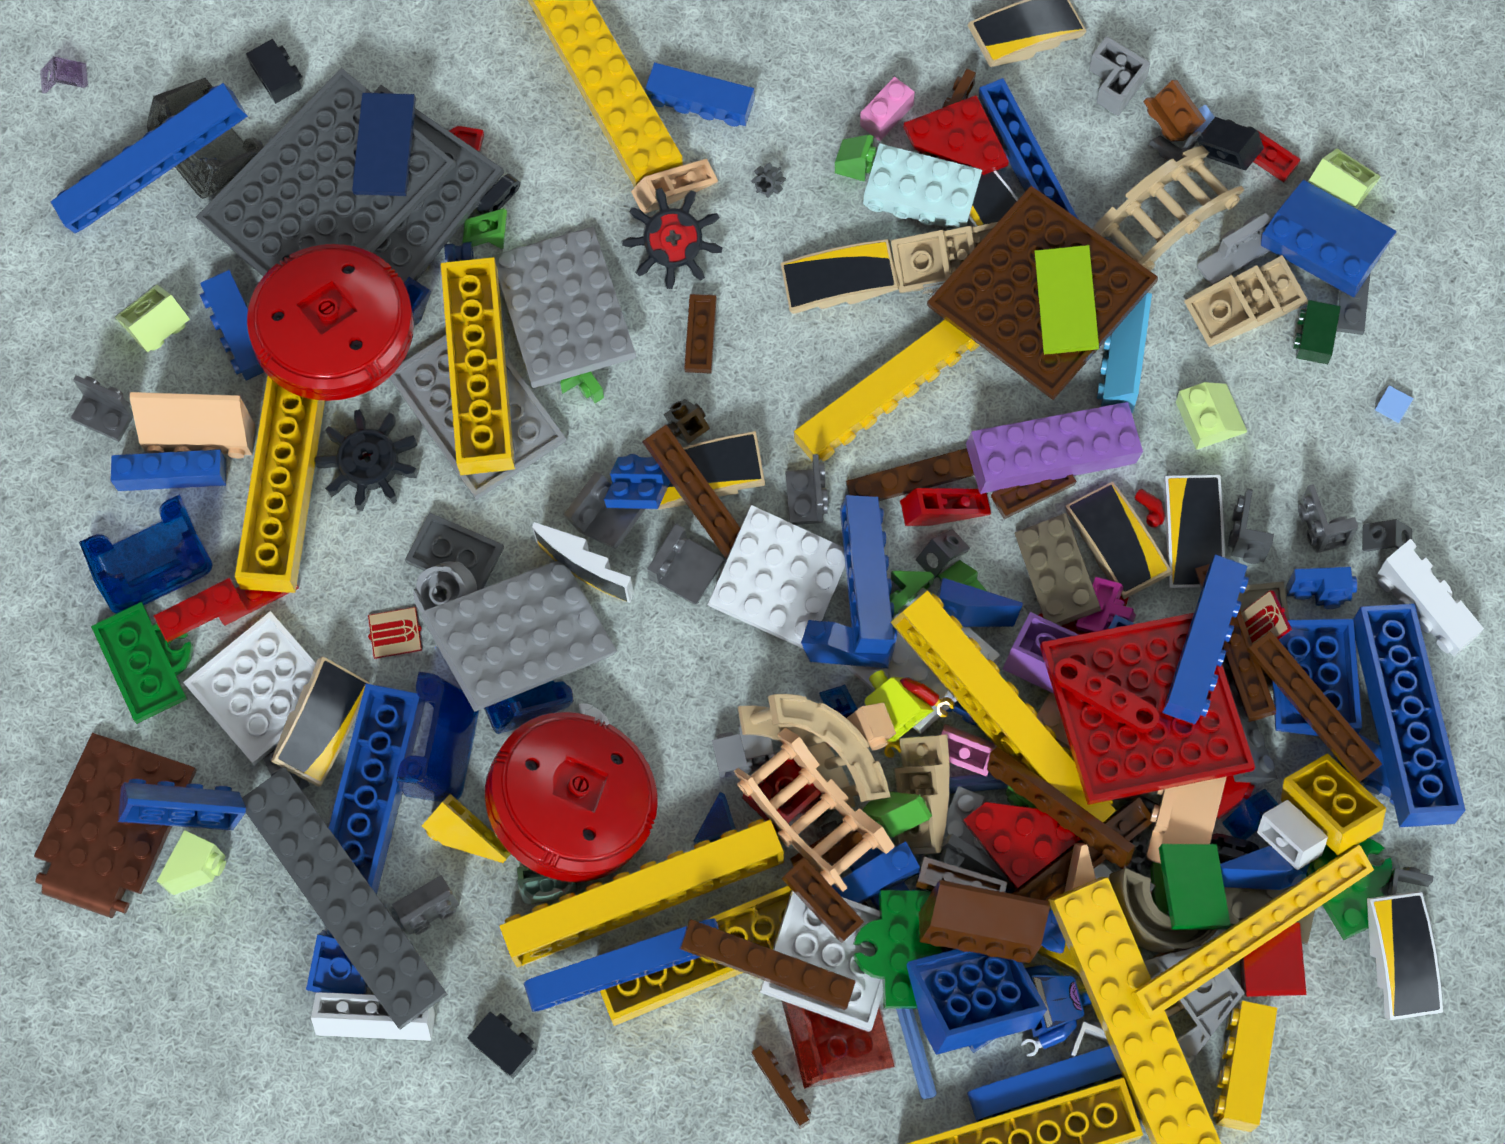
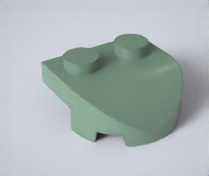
[517,866,577,904]

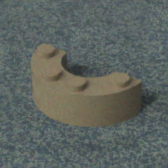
[1109,868,1218,953]

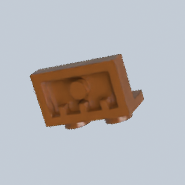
[1143,80,1206,141]

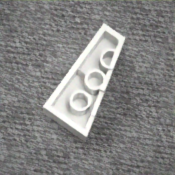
[1376,539,1484,657]

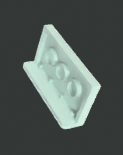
[863,143,982,230]

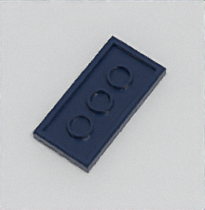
[352,93,416,196]

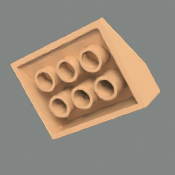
[130,392,255,459]

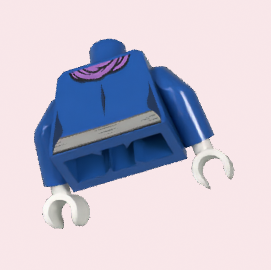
[1021,964,1092,1057]

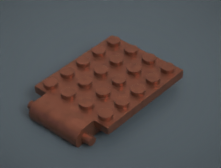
[34,733,197,918]

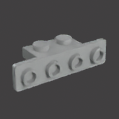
[1197,213,1272,286]

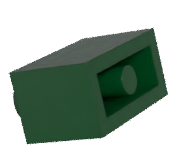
[1293,300,1341,365]

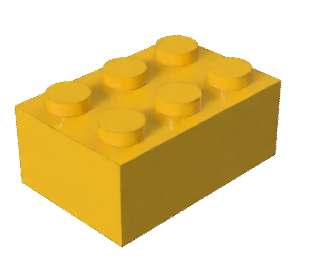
[1280,753,1386,856]

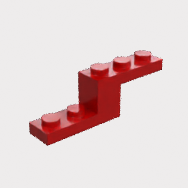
[154,578,299,642]

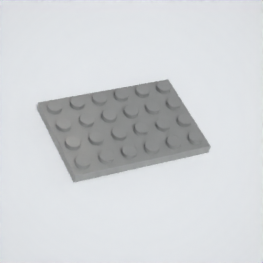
[492,227,636,388]
[389,335,566,500]
[421,561,617,712]

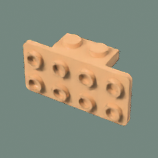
[1146,777,1226,864]

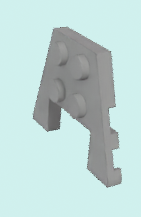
[1143,944,1245,1064]

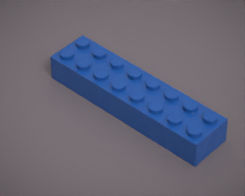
[1353,604,1466,828]
[329,683,425,895]

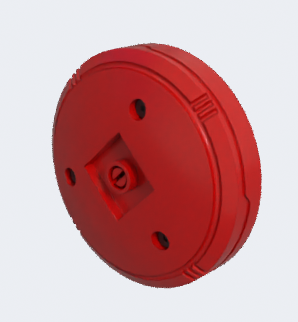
[247,244,414,401]
[485,712,658,882]

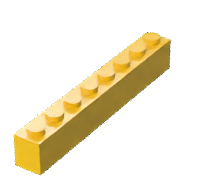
[794,320,980,462]

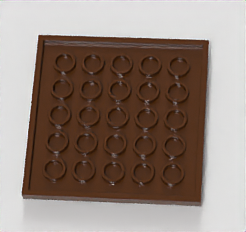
[927,186,1158,400]

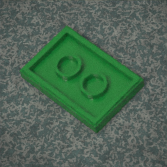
[1158,844,1231,929]

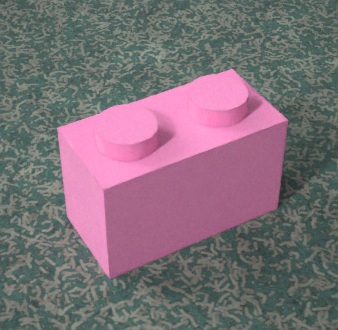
[860,76,915,141]
[941,724,996,777]

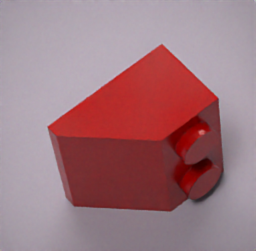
[742,759,822,833]

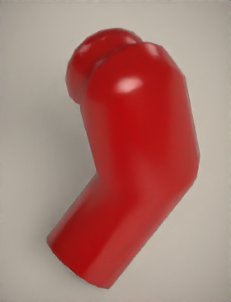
[1135,489,1165,528]

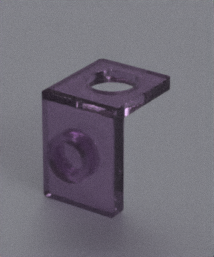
[40,56,88,93]

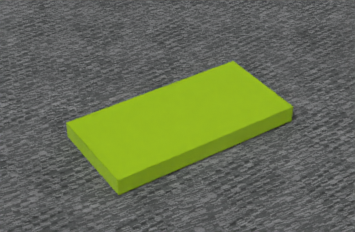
[1035,245,1099,355]

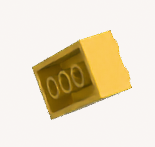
[1212,1001,1278,1132]

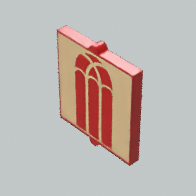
[1241,590,1292,644]
[368,607,422,659]

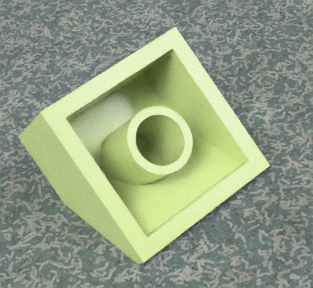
[1308,148,1381,209]
[115,285,190,352]
[1176,382,1247,450]
[157,830,226,895]

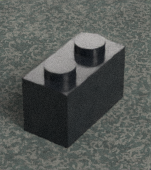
[246,39,302,104]
[1197,117,1264,171]
[467,1011,536,1079]

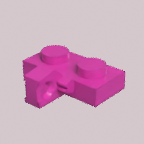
[1076,577,1136,633]

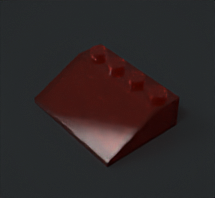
[781,1000,895,1089]

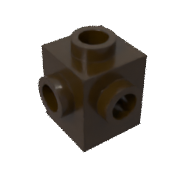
[663,399,710,444]

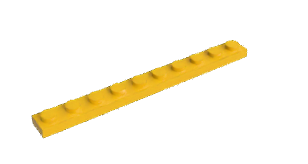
[1131,845,1374,1019]

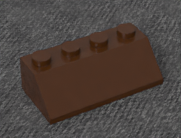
[919,880,1050,963]

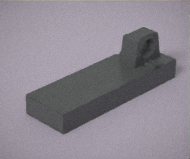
[939,834,1016,893]

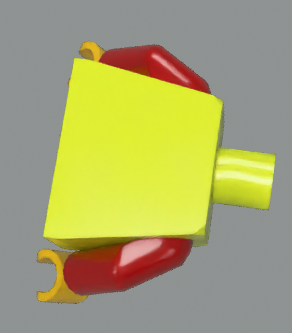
[864,670,955,758]

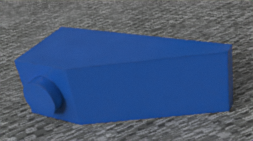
[936,578,1023,627]
[801,620,895,669]
[832,842,920,904]
[1220,845,1310,890]

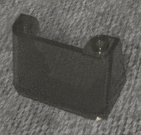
[147,78,264,199]

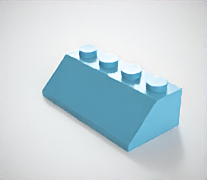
[1097,293,1152,413]

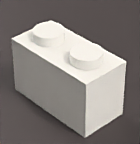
[1257,800,1328,870]

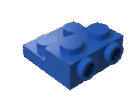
[604,454,670,509]
[1286,567,1357,609]
[306,928,367,994]

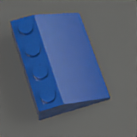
[1261,180,1397,298]
[1272,619,1362,736]
[118,779,246,830]
[907,949,1047,1055]

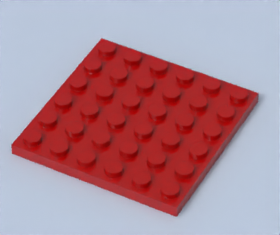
[1040,613,1255,805]

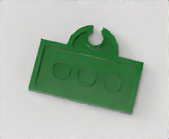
[91,602,193,724]
[1306,838,1392,940]
[853,890,941,1009]

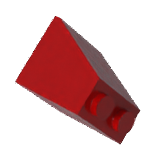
[1240,922,1307,997]

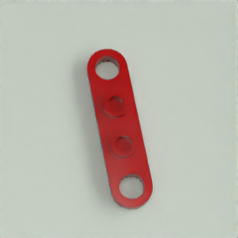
[1053,658,1159,733]

